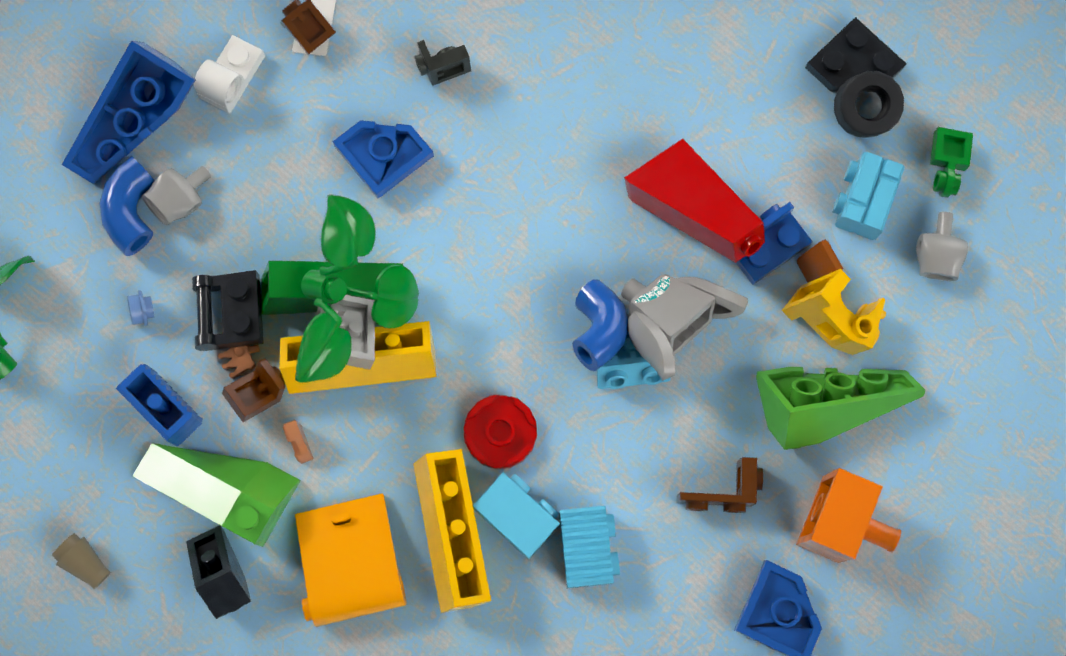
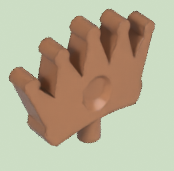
[218,332,260,379]

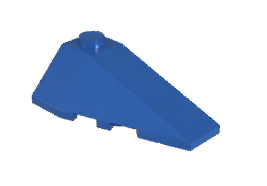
[62,41,196,184]

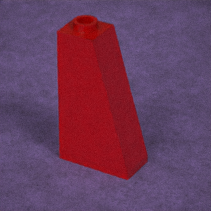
[624,138,765,263]

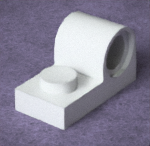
[194,35,265,114]

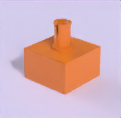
[796,468,901,563]

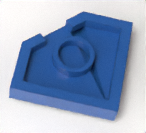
[332,120,434,199]
[734,560,822,656]

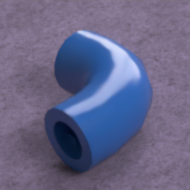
[99,156,155,256]
[572,279,628,371]

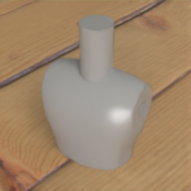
[143,166,211,225]
[916,212,968,281]

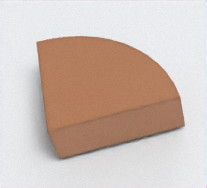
[282,420,314,464]

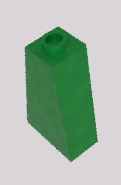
[261,260,403,315]

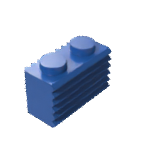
[116,364,203,447]

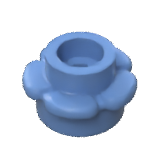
[127,290,154,326]

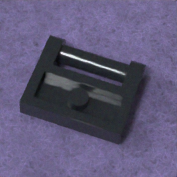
[192,270,264,351]

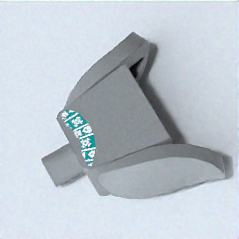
[621,274,748,381]

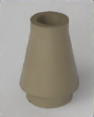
[52,533,111,589]

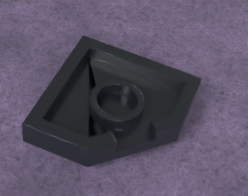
[805,17,907,92]

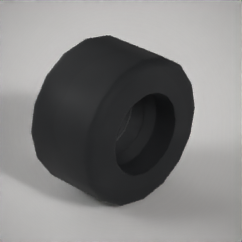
[834,71,904,137]

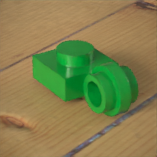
[930,127,973,198]

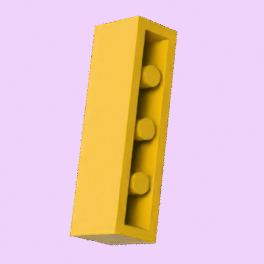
[280,321,437,394]
[413,449,491,613]

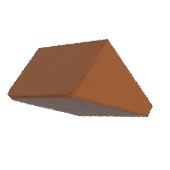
[796,239,843,283]

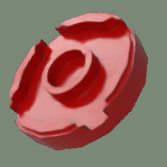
[464,395,537,469]

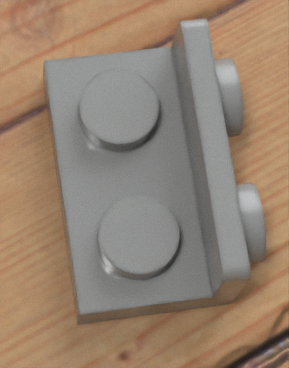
[316,295,375,369]

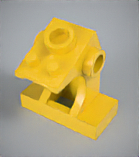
[782,269,886,355]

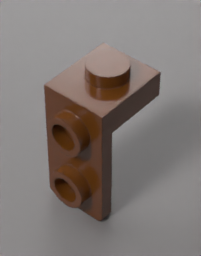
[676,457,763,513]

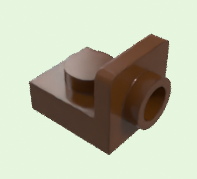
[280,0,336,55]

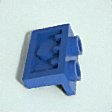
[736,202,813,285]

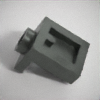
[414,40,471,86]

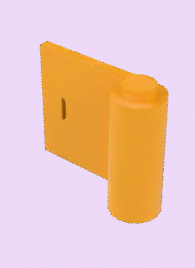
[295,493,407,627]

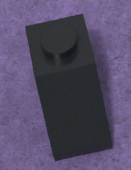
[186,525,251,619]

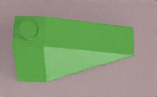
[756,367,925,450]
[133,443,301,547]

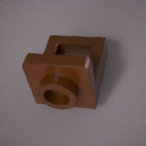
[222,358,286,422]

